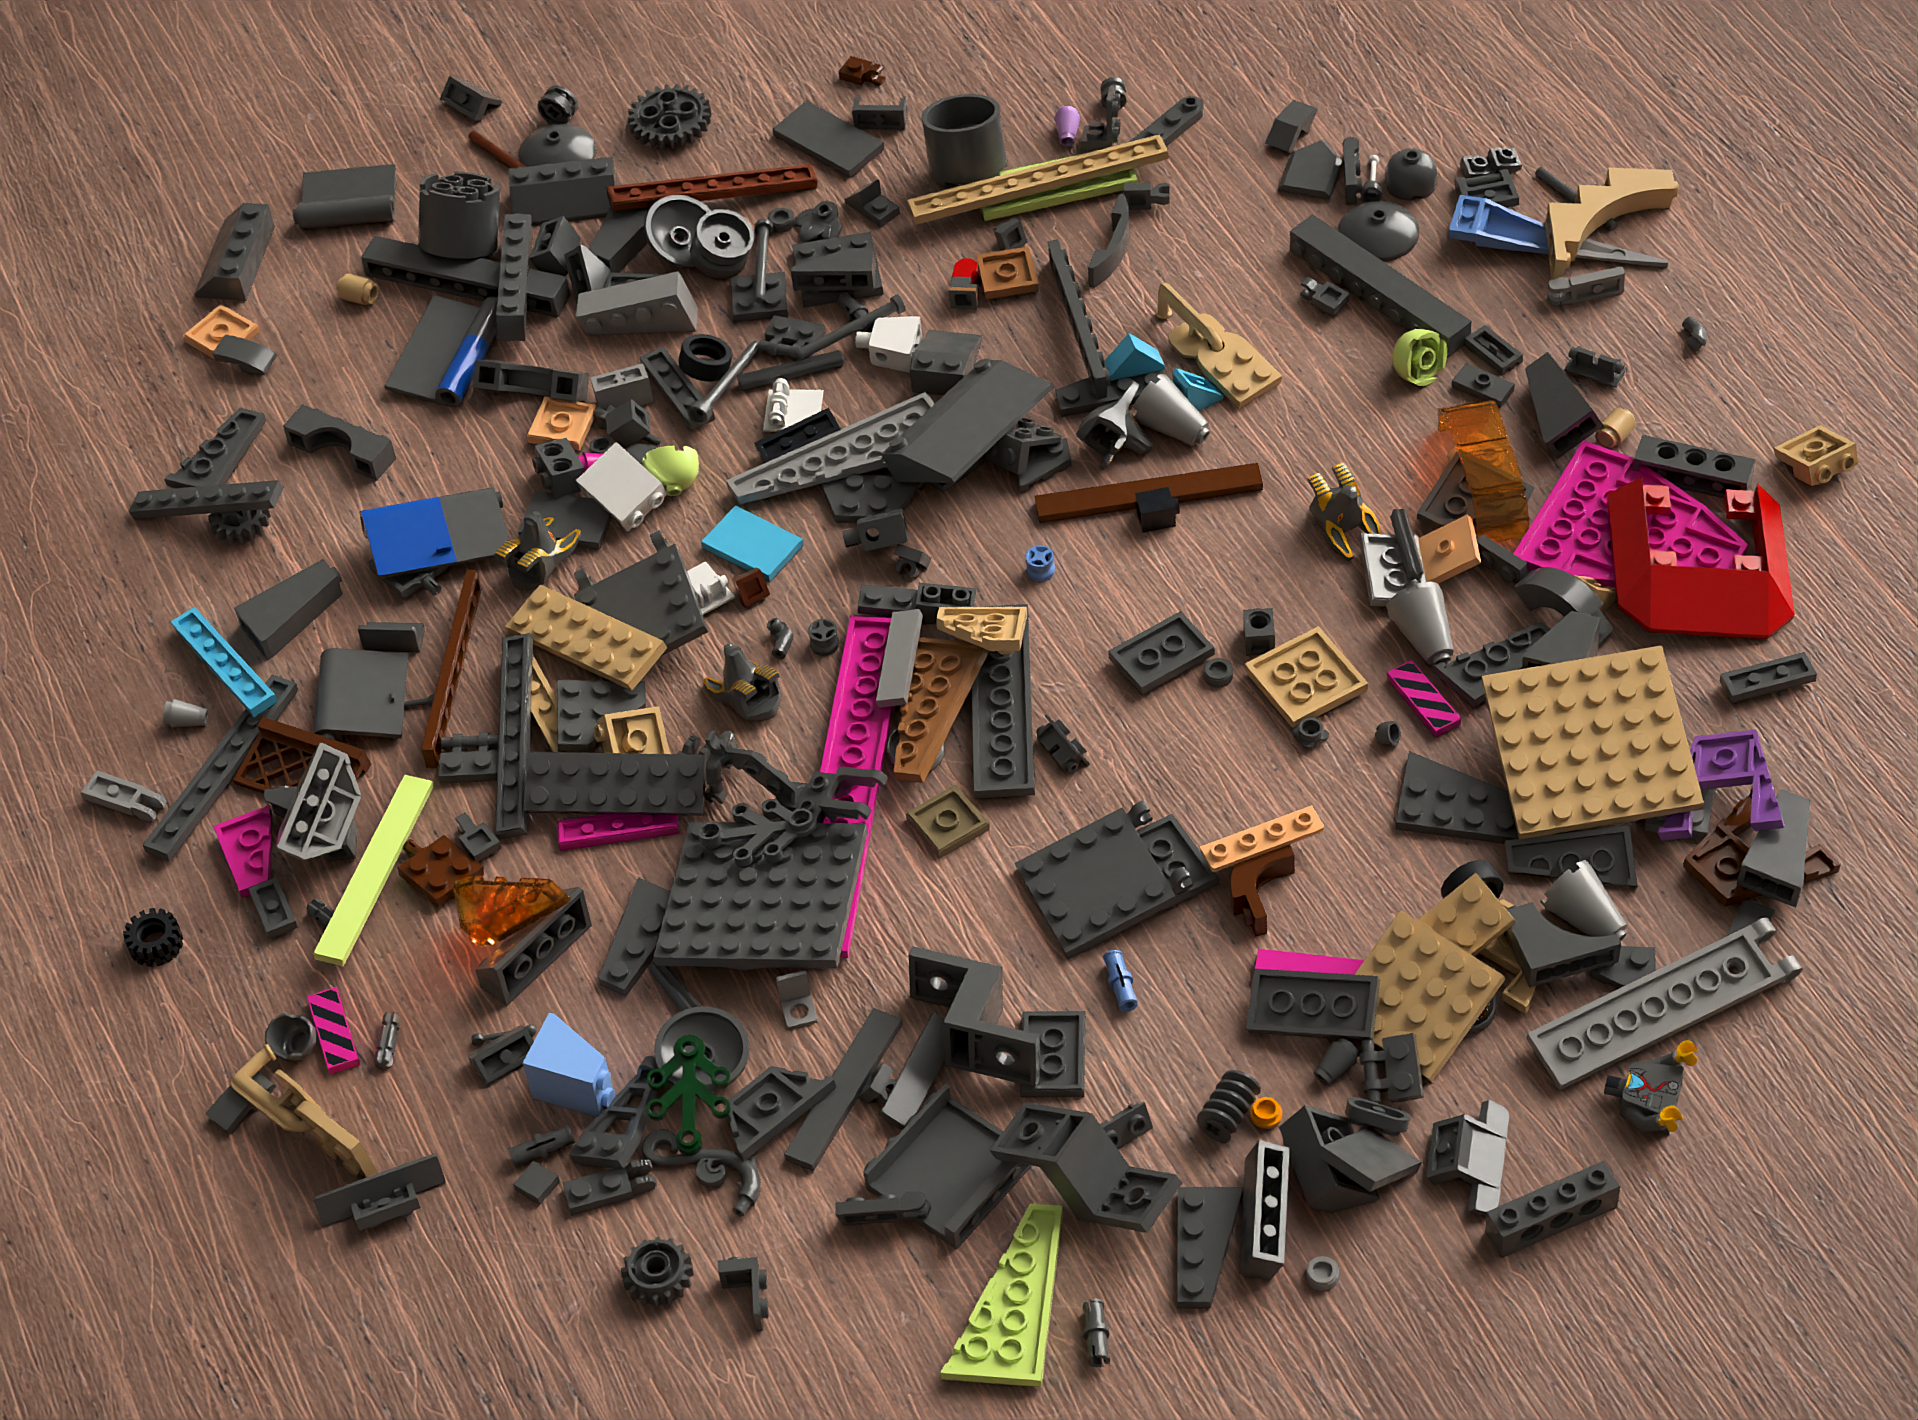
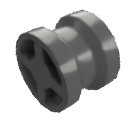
[1100,77,1127,109]
[808,619,839,656]

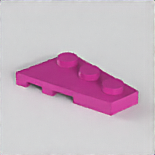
[213,805,272,898]

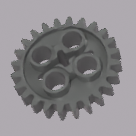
[627,84,712,150]

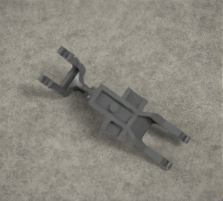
[705,730,888,824]

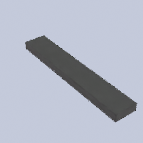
[784,1008,902,1171]

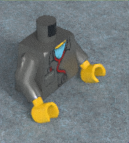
[1604,1040,1698,1135]

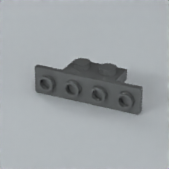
[313,1154,446,1231]

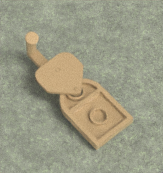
[1156,283,1282,409]
[231,1044,378,1178]

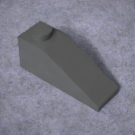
[791,248,876,291]

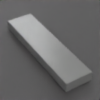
[876,609,923,708]

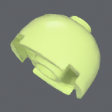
[1392,329,1448,386]
[642,445,699,496]

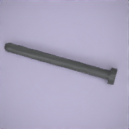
[754,219,773,304]

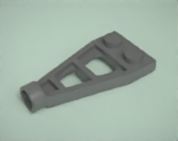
[569,1056,662,1169]

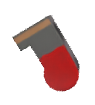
[949,258,980,309]

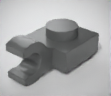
[1124,183,1170,210]
[1300,277,1350,316]
[455,812,501,862]

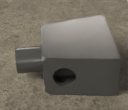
[842,508,909,551]

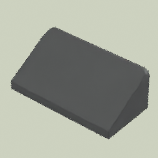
[467,1025,534,1085]

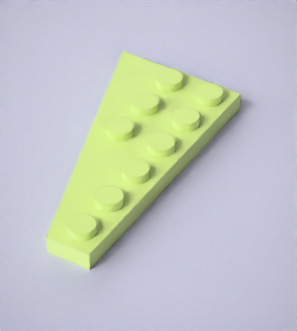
[940,1204,1063,1387]

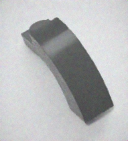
[1513,567,1614,644]

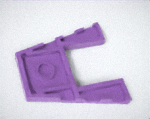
[1658,730,1785,841]

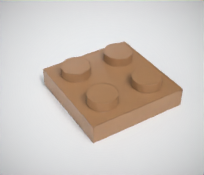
[976,246,1038,300]

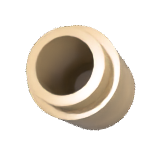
[337,273,379,305]
[1595,408,1636,449]

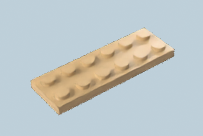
[505,584,667,691]

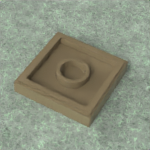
[906,785,990,859]

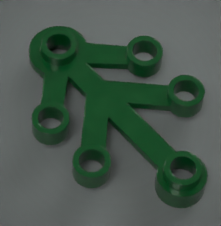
[646,1035,731,1156]

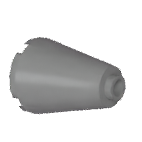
[1132,374,1210,446]
[1386,581,1454,665]
[1540,860,1627,942]

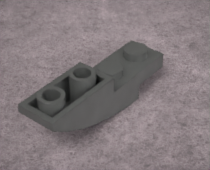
[858,582,976,625]

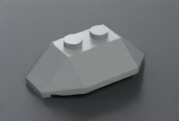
[275,742,362,861]

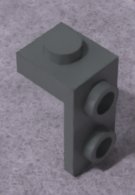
[718,1257,769,1331]

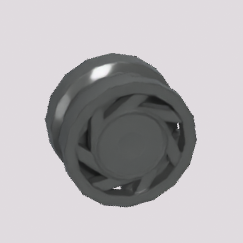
[537,85,578,124]

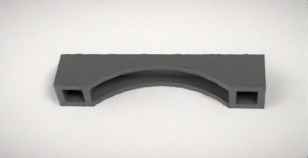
[496,213,533,341]

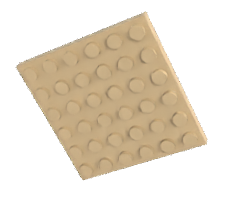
[1482,645,1704,840]

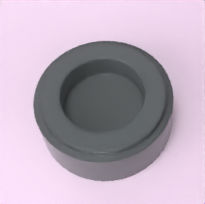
[768,208,794,233]
[1203,658,1233,687]

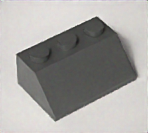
[1279,1105,1380,1213]

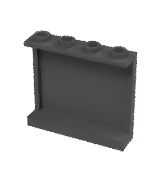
[863,1084,1032,1250]

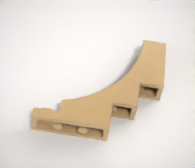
[1544,168,1678,280]

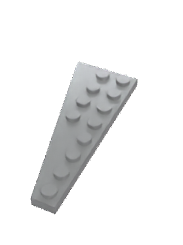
[726,392,934,505]

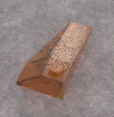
[453,875,571,947]

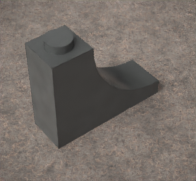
[1504,902,1621,987]

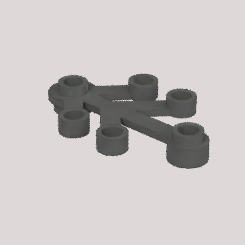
[698,799,817,867]

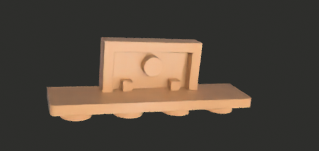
[1200,805,1324,872]

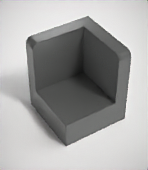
[606,399,651,448]

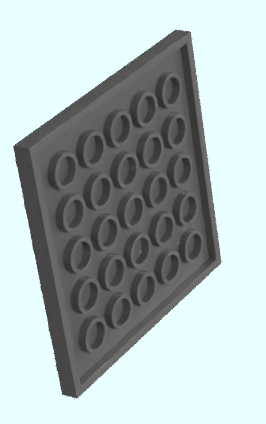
[653,822,868,969]

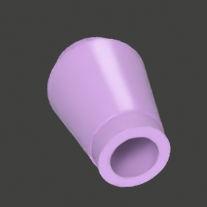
[1054,106,1080,146]

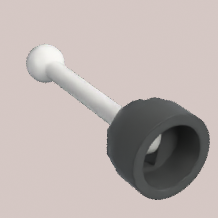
[1361,155,1383,203]

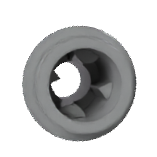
[163,699,208,728]

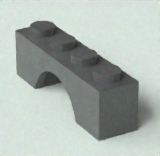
[472,359,589,401]
[283,404,396,480]

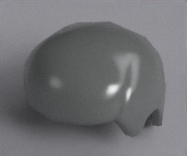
[265,1013,316,1061]

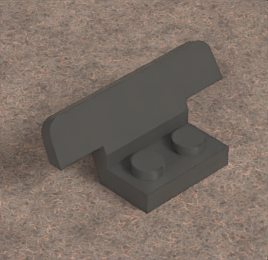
[1426,1100,1509,1216]

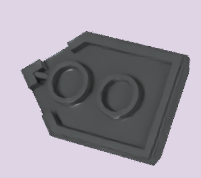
[1278,139,1343,199]

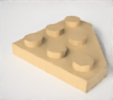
[936,607,1027,654]

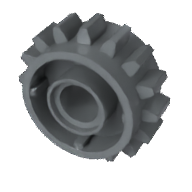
[621,1237,694,1307]

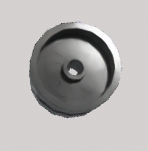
[690,209,754,279]

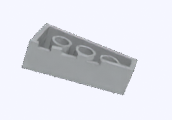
[576,271,698,335]

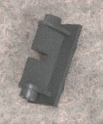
[1564,346,1627,388]
[1036,714,1090,773]
[1100,1102,1153,1149]

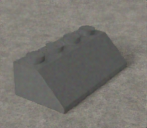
[509,157,617,226]
[195,203,275,301]
[476,887,592,1006]

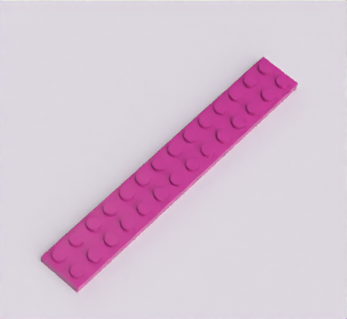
[820,616,894,958]

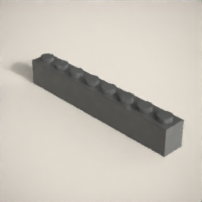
[1290,214,1472,357]
[361,236,571,318]

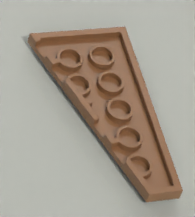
[894,637,989,783]

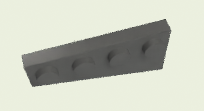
[1177,1187,1243,1308]

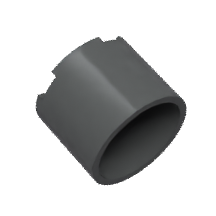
[921,94,1008,187]
[418,171,500,259]

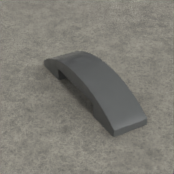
[1088,194,1130,288]

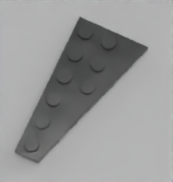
[1396,751,1583,844]

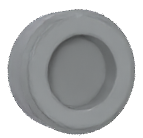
[1306,1256,1339,1291]

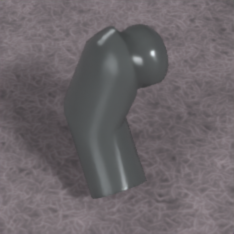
[1682,316,1708,351]
[767,618,794,659]

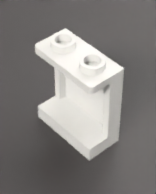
[576,442,667,532]

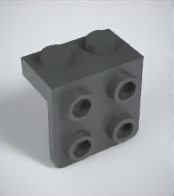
[983,418,1062,474]

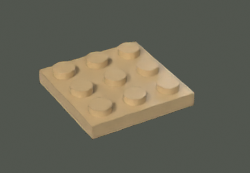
[1244,626,1368,729]

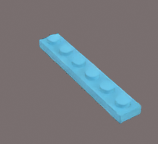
[171,607,278,717]

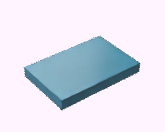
[701,506,804,582]

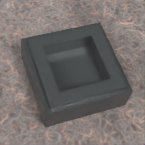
[513,1161,560,1205]

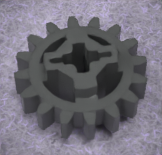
[208,509,271,543]

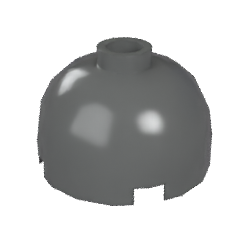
[1385,148,1438,200]

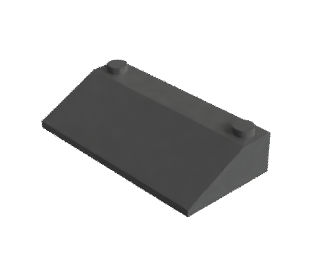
[881,359,1054,483]

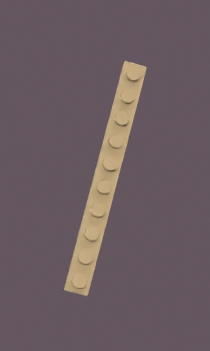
[907,134,1168,225]

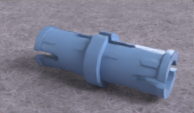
[1103,950,1138,1012]

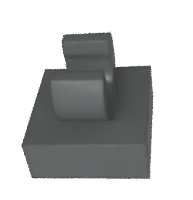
[993,218,1028,251]
[894,544,932,578]
[858,1062,896,1104]

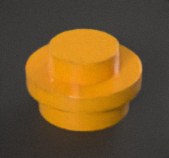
[1250,1097,1282,1129]

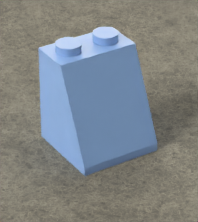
[523,1013,615,1117]

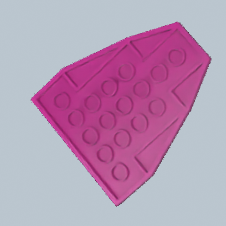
[1513,440,1748,588]

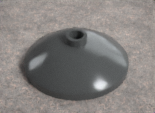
[519,123,596,167]
[644,195,711,268]
[1338,201,1419,262]
[654,1006,750,1092]

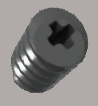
[1197,1070,1261,1143]

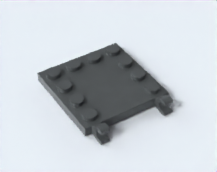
[574,530,709,681]
[1014,800,1193,959]

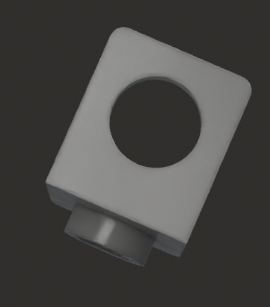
[776,971,818,1029]

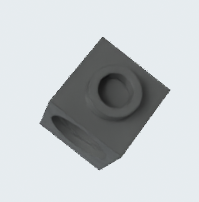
[1243,608,1275,656]

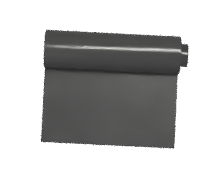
[293,164,396,230]
[313,648,408,742]

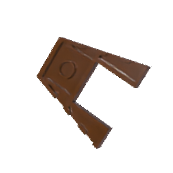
[1683,788,1841,906]

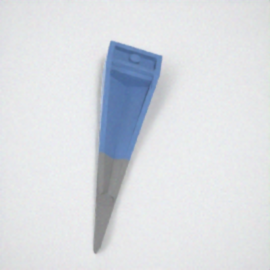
[1448,195,1668,268]

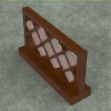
[233,717,371,794]

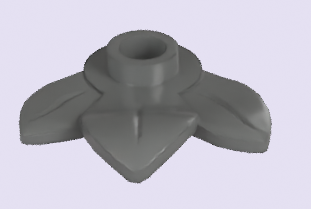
[793,201,841,243]

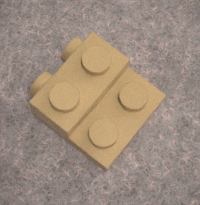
[1774,425,1858,486]
[594,706,670,754]

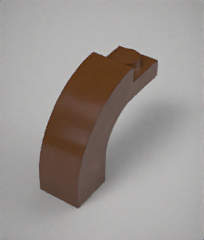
[1230,844,1295,937]

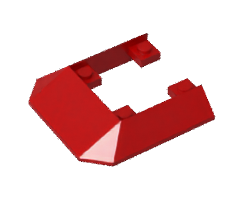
[1607,477,1795,639]

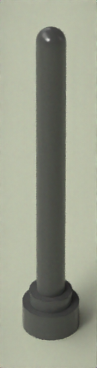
[687,341,759,425]

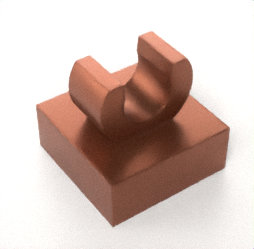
[732,567,770,607]

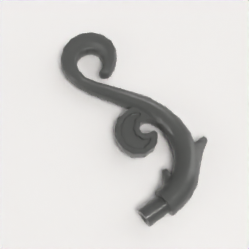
[642,1129,761,1217]

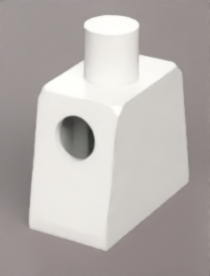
[856,316,922,373]

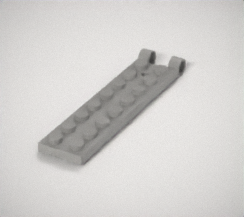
[1526,917,1803,1091]

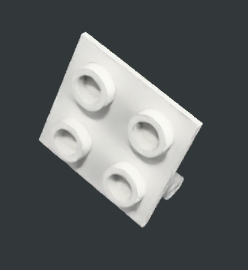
[763,378,824,432]
[687,561,735,615]

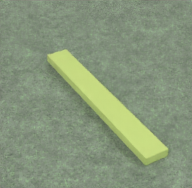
[314,775,433,966]

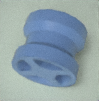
[1025,545,1055,582]

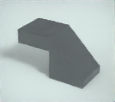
[1265,100,1318,154]

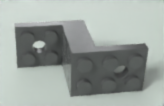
[908,946,1040,1087]
[989,1102,1182,1233]

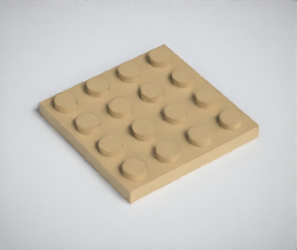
[1354,910,1505,1082]

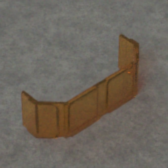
[1438,400,1529,542]

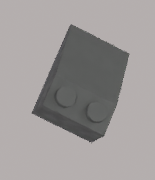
[910,330,983,396]

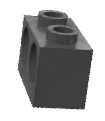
[532,438,584,498]

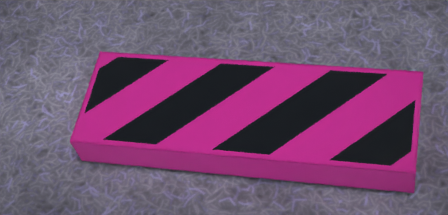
[1387,660,1461,737]
[307,987,360,1074]

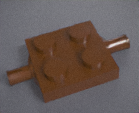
[398,835,484,907]

